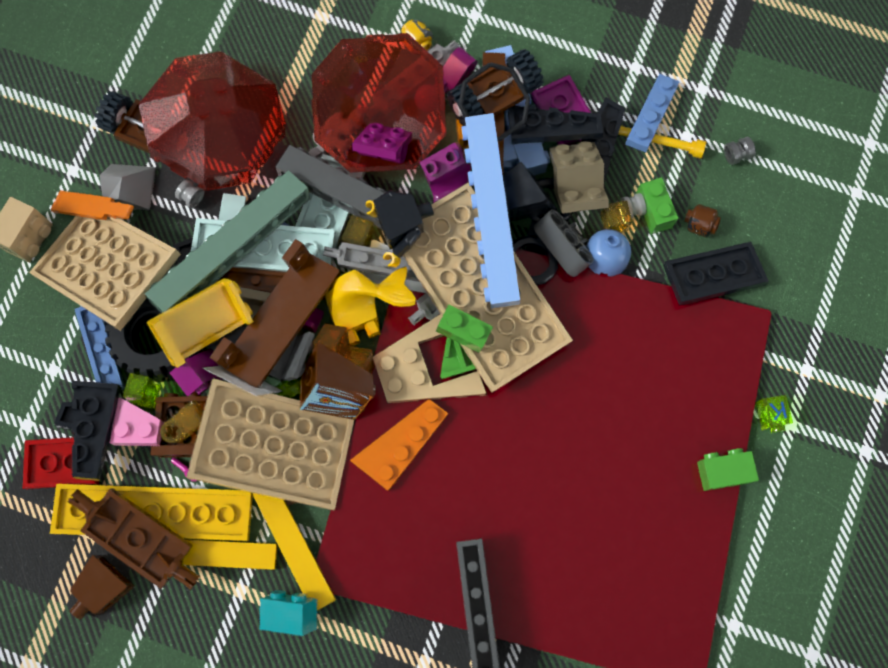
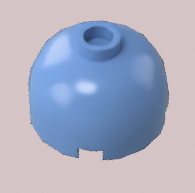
[586,229,631,276]

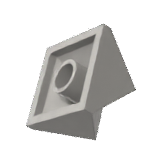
[99,164,156,210]

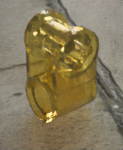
[160,400,204,443]

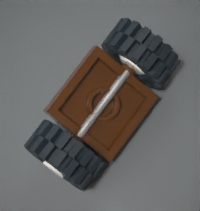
[447,49,544,126]
[95,91,194,161]

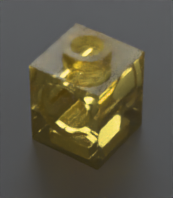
[600,200,633,232]

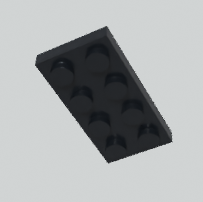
[663,242,769,306]

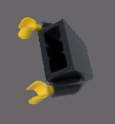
[365,190,434,267]

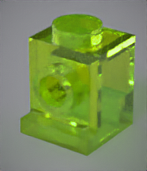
[123,373,161,408]

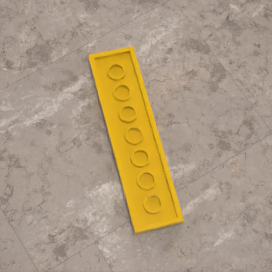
[50,484,253,541]

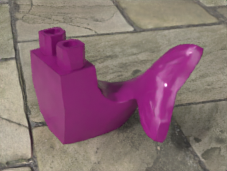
[420,142,471,203]

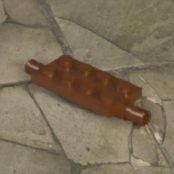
[67,488,201,590]

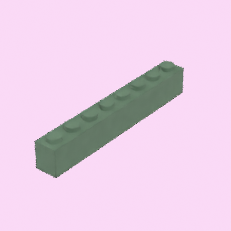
[145,170,310,313]

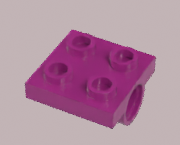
[353,123,412,164]

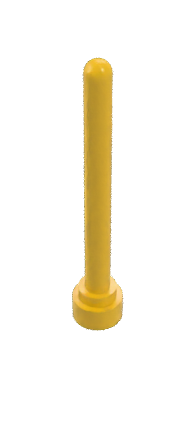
[618,126,706,159]

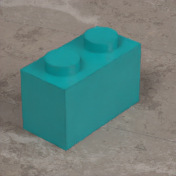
[260,590,317,636]

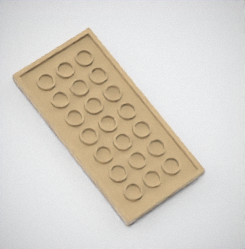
[404,183,573,392]

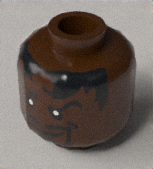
[684,204,721,238]

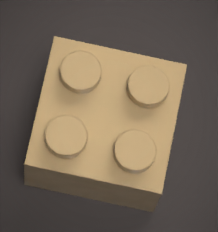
[0,197,53,263]

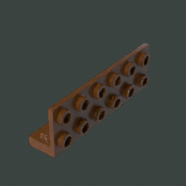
[210,239,340,388]

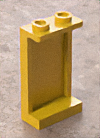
[147,278,253,368]

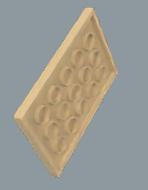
[29,216,181,331]
[186,379,354,510]

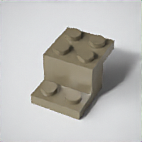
[550,142,609,213]

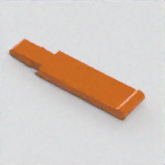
[50,190,134,220]

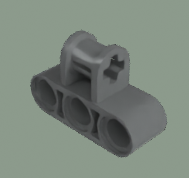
[534,210,593,277]

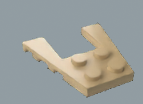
[373,314,486,403]

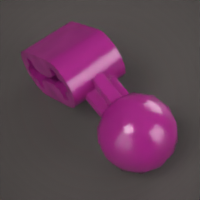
[415,47,478,112]

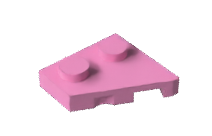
[110,398,164,446]

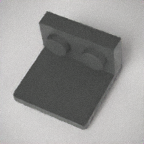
[268,332,314,382]

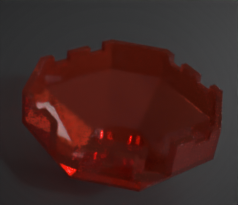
[311,33,447,173]
[138,51,286,191]

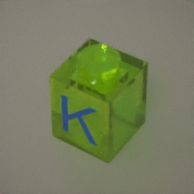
[755,395,793,433]

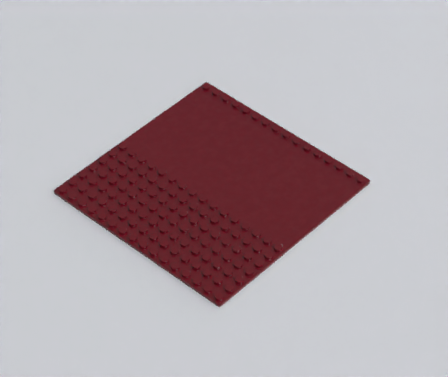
[316,249,771,668]

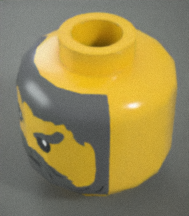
[401,20,433,53]

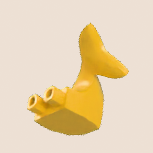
[325,266,416,347]

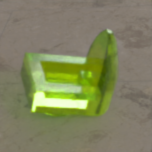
[273,377,301,398]

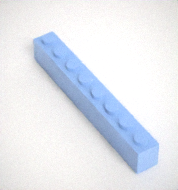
[461,113,520,308]

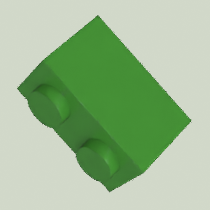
[636,177,678,235]
[436,305,493,353]
[697,448,759,491]

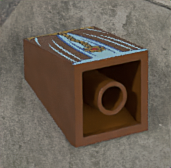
[300,343,376,420]

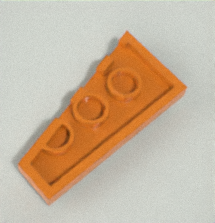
[350,399,448,491]

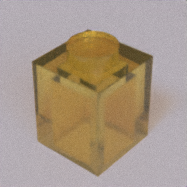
[341,215,375,247]

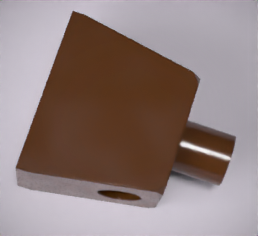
[69,555,135,620]

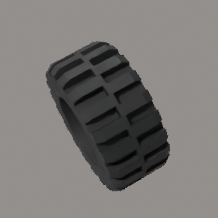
[105,298,202,382]

